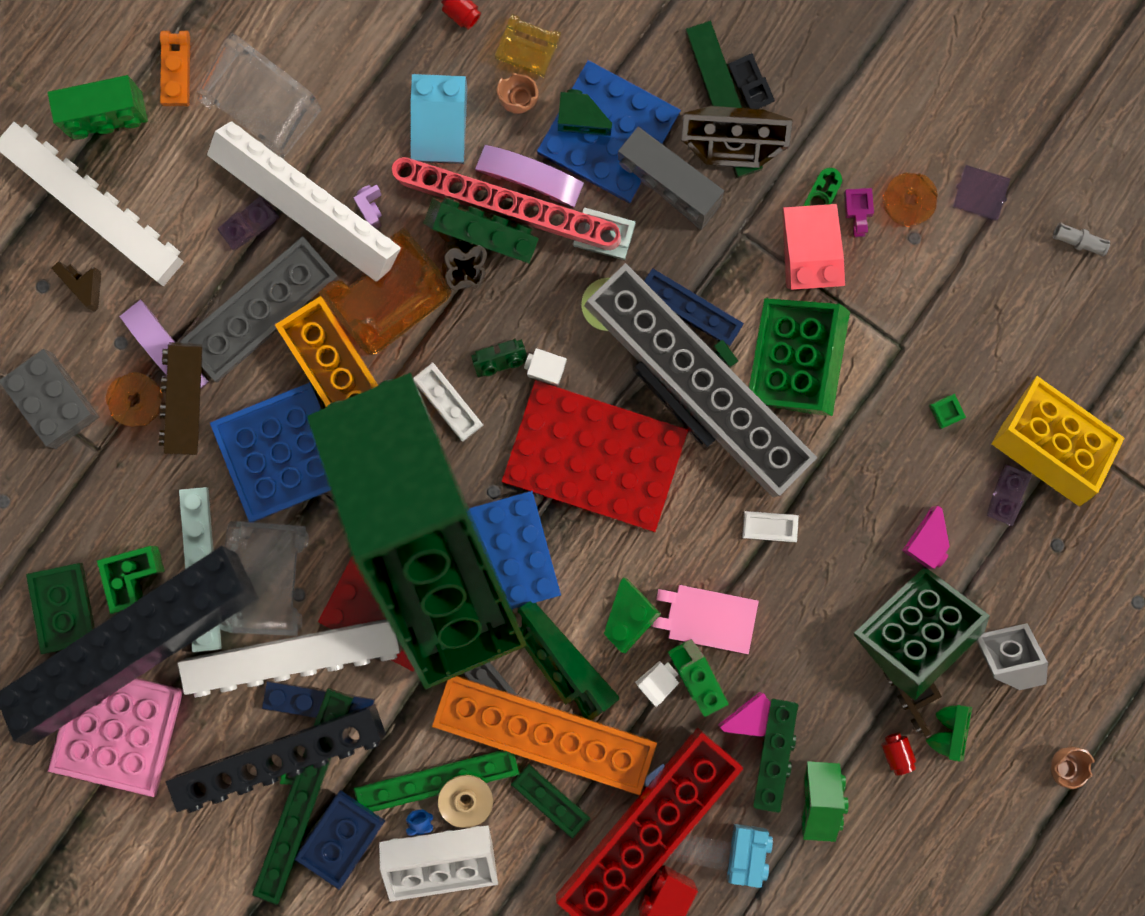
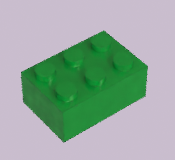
[47,75,148,139]

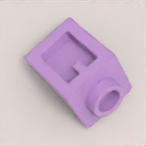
[354,185,382,229]

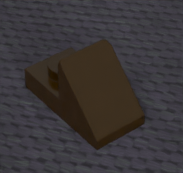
[51,261,101,312]

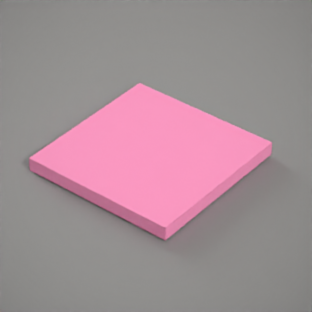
[48,678,183,797]

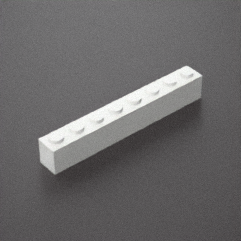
[207,121,401,282]
[0,122,184,286]
[178,619,403,697]

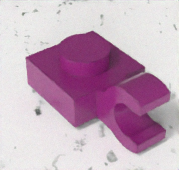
[844,188,874,237]

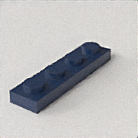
[644,268,744,347]
[262,681,375,718]

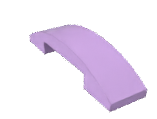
[475,145,584,208]
[120,299,209,388]

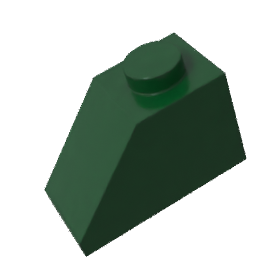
[558,89,612,136]

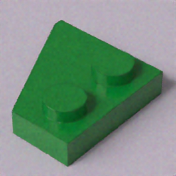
[604,577,661,653]

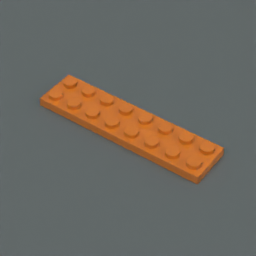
[432,676,657,795]

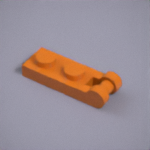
[160,31,190,106]

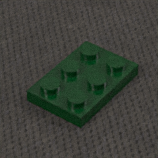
[26,563,95,654]

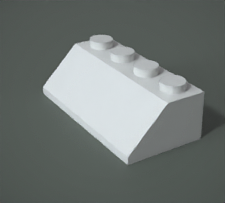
[379,825,498,902]

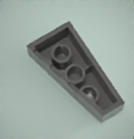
[618,127,724,231]

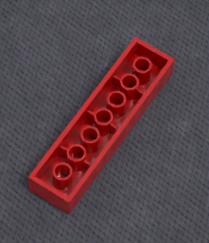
[556,727,744,916]

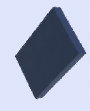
[294,790,386,890]

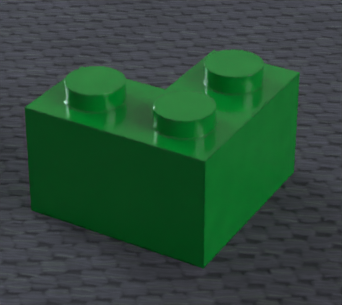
[97,546,165,614]
[801,761,849,842]

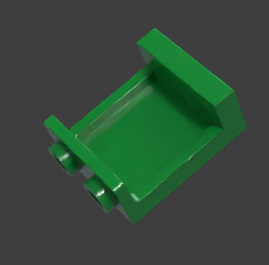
[668,639,729,717]

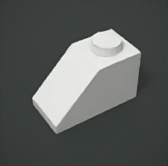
[635,661,679,707]

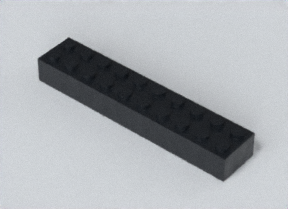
[0,546,259,746]

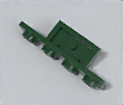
[753,698,798,813]

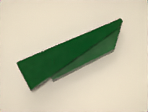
[518,601,619,720]

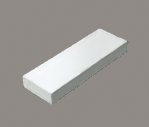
[414,363,484,442]

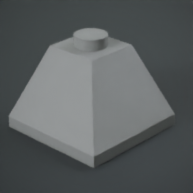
[976,623,1048,690]

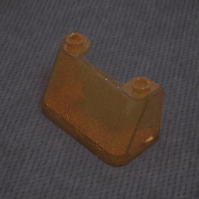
[318,227,452,355]

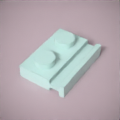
[573,208,636,260]

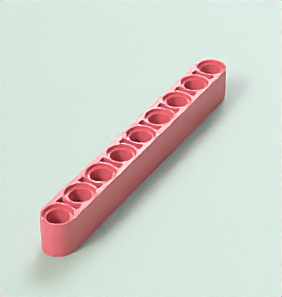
[392,157,621,250]

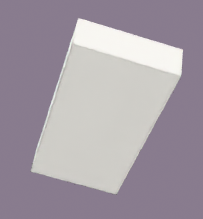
[742,511,799,542]

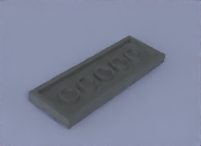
[180,236,339,383]

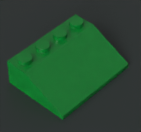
[749,298,850,416]

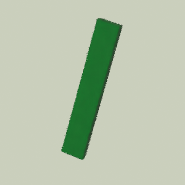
[354,750,520,812]

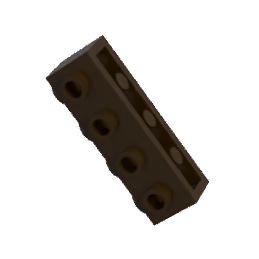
[159,342,203,455]

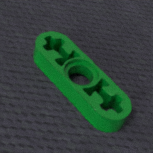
[803,168,842,206]

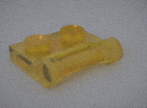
[495,14,562,77]

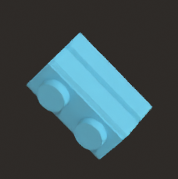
[727,824,773,888]

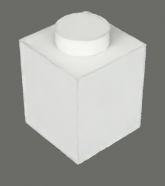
[524,348,567,387]

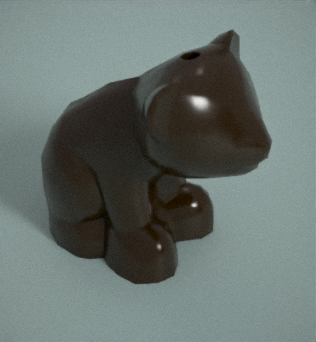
[435,230,487,291]

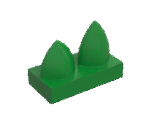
[926,705,973,762]

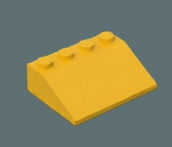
[992,376,1124,507]

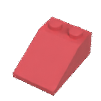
[783,204,845,290]

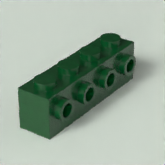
[423,197,539,263]

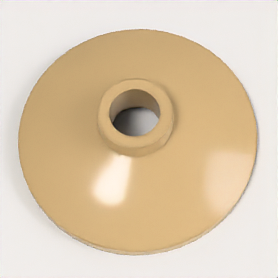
[438,775,493,828]

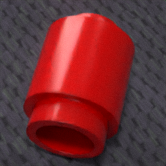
[441,0,481,30]
[881,732,916,776]

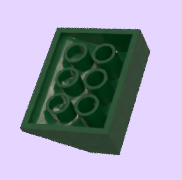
[854,567,990,700]

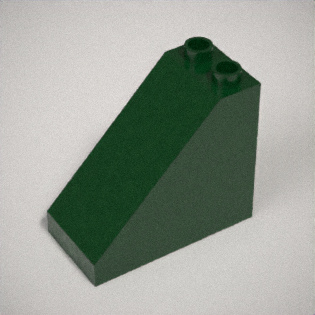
[307,372,527,690]

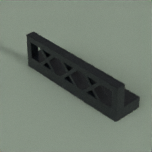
[633,361,716,450]

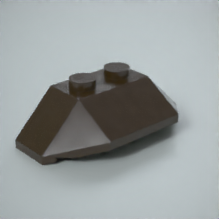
[682,106,793,168]

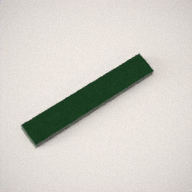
[685,20,763,179]

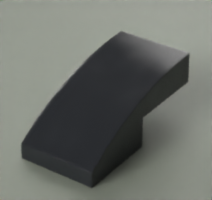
[727,53,775,109]

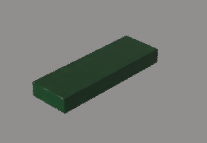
[511,763,590,839]

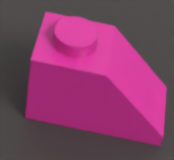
[902,506,950,569]
[718,692,770,737]

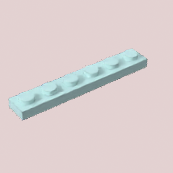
[179,487,222,652]

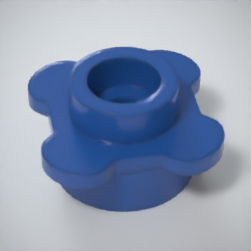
[406,810,433,836]

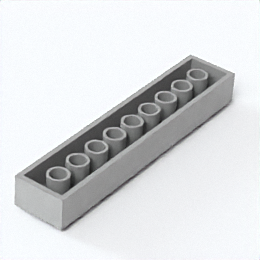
[584,263,817,497]

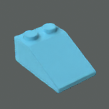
[411,74,467,164]

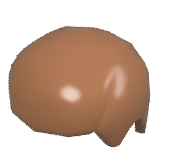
[496,73,539,114]
[1051,746,1095,789]

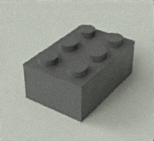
[0,349,100,449]

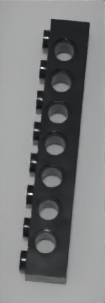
[165,704,387,813]

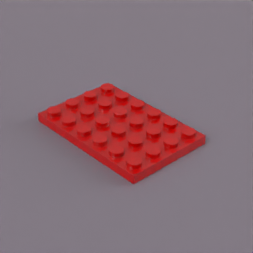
[502,380,688,532]

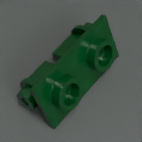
[471,338,527,378]

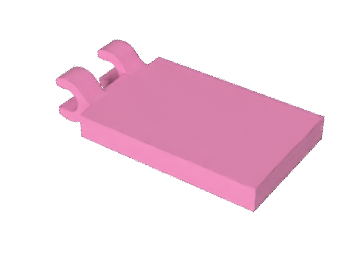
[651,585,759,654]

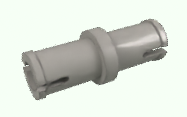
[1053,222,1110,257]

